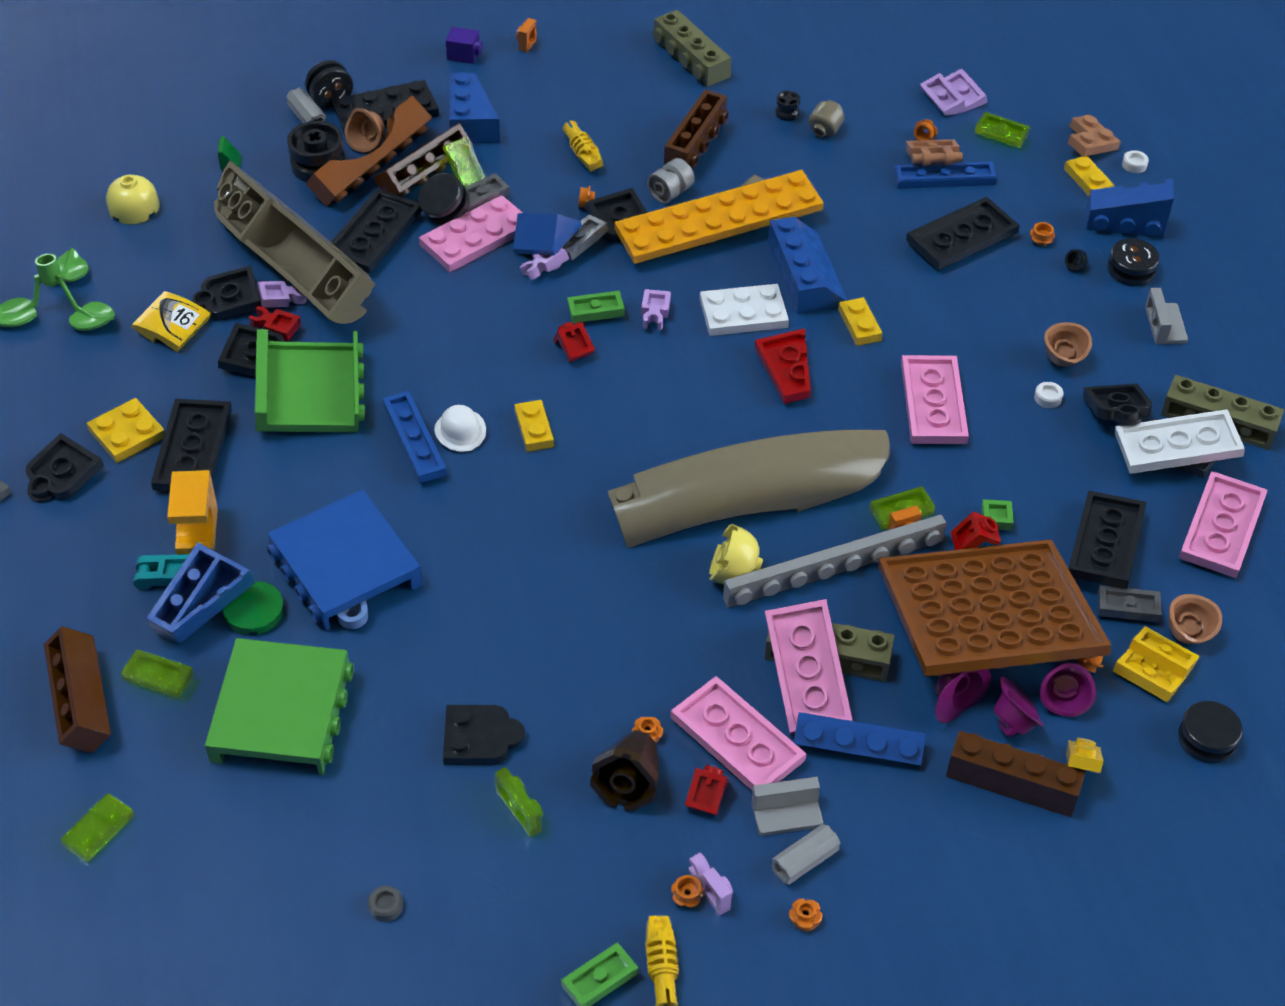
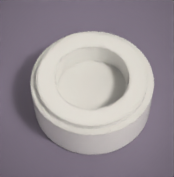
[1122,151,1149,173]
[1034,382,1063,408]

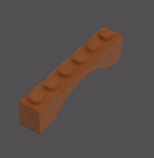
[306,96,432,207]

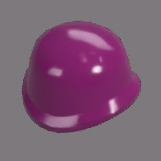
[1040,662,1096,717]

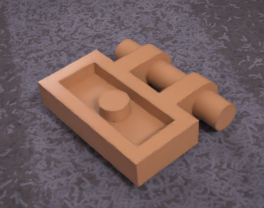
[906,139,963,166]

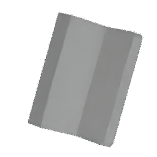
[1145,288,1188,344]
[751,777,823,836]

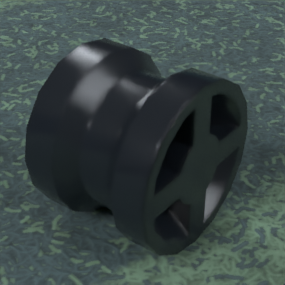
[775,91,800,121]

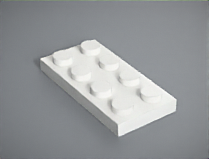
[1115,409,1245,474]

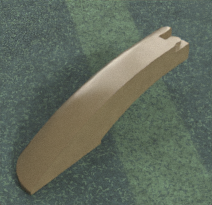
[214,161,375,324]
[607,430,890,548]

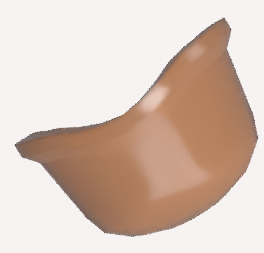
[345,108,385,152]
[1044,322,1092,367]
[1169,594,1223,645]

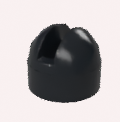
[1065,249,1088,270]

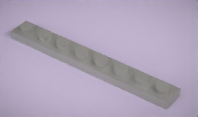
[723,514,946,607]

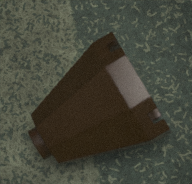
[590,730,659,812]

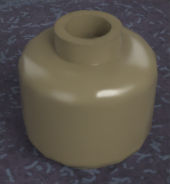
[808,100,845,137]

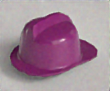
[935,669,991,723]
[993,677,1044,737]

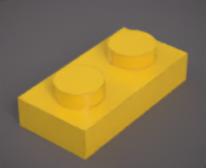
[1064,156,1114,196]
[838,297,883,346]
[514,400,554,452]
[1066,738,1103,773]

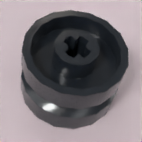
[287,121,345,182]

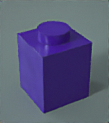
[445,27,483,64]

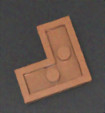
[1067,115,1121,157]

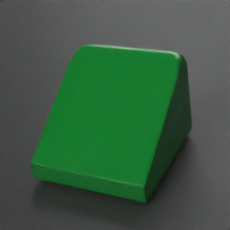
[217,136,242,172]

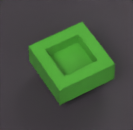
[981,499,1014,531]

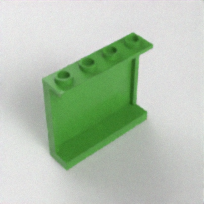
[255,329,365,432]
[205,638,354,775]

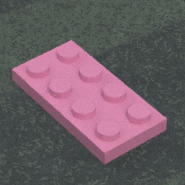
[419,195,522,272]
[901,355,969,444]
[1179,471,1268,578]
[765,599,852,735]
[670,676,806,791]

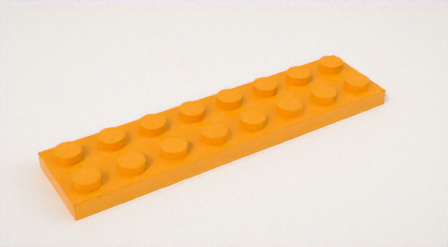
[615,170,824,264]

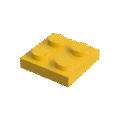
[86,397,165,463]

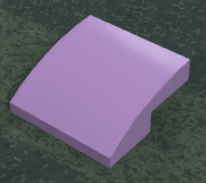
[920,68,987,115]

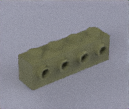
[653,10,732,87]
[1161,374,1285,450]
[764,623,895,682]

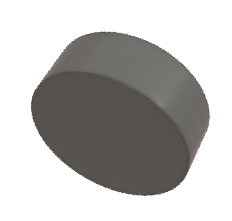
[368,886,403,922]

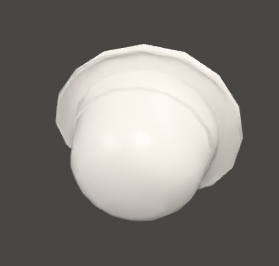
[434,405,487,452]

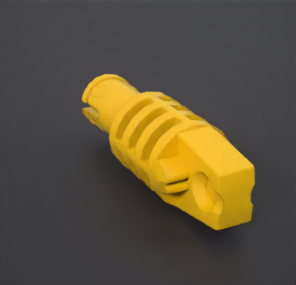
[563,120,604,172]
[645,916,679,1006]

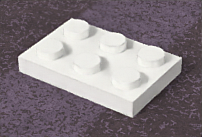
[700,284,789,336]

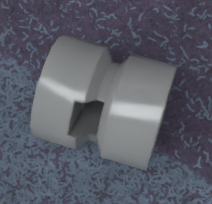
[647,158,695,204]

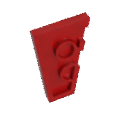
[754,328,811,404]

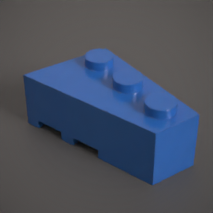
[449,72,500,143]
[1086,179,1174,238]
[146,542,255,644]

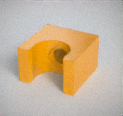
[167,470,218,555]

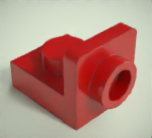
[553,321,595,362]
[950,512,1001,550]
[685,765,729,816]

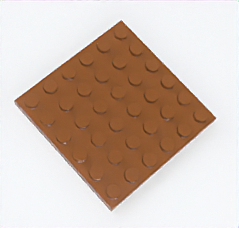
[878,539,1111,676]

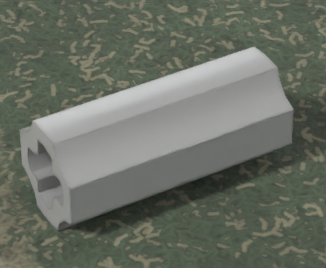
[286,87,326,123]
[771,824,841,885]

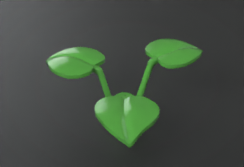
[0,247,115,331]

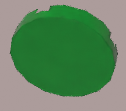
[222,581,284,635]

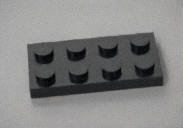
[331,80,439,136]
[331,188,422,274]
[906,197,1020,270]
[151,398,232,491]
[1068,491,1147,589]

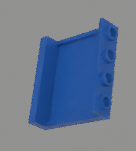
[267,489,423,632]

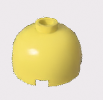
[106,175,160,224]
[709,524,763,585]

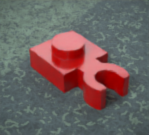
[249,306,301,341]

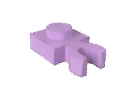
[520,248,569,280]
[258,281,307,308]
[641,289,671,330]
[688,853,733,916]

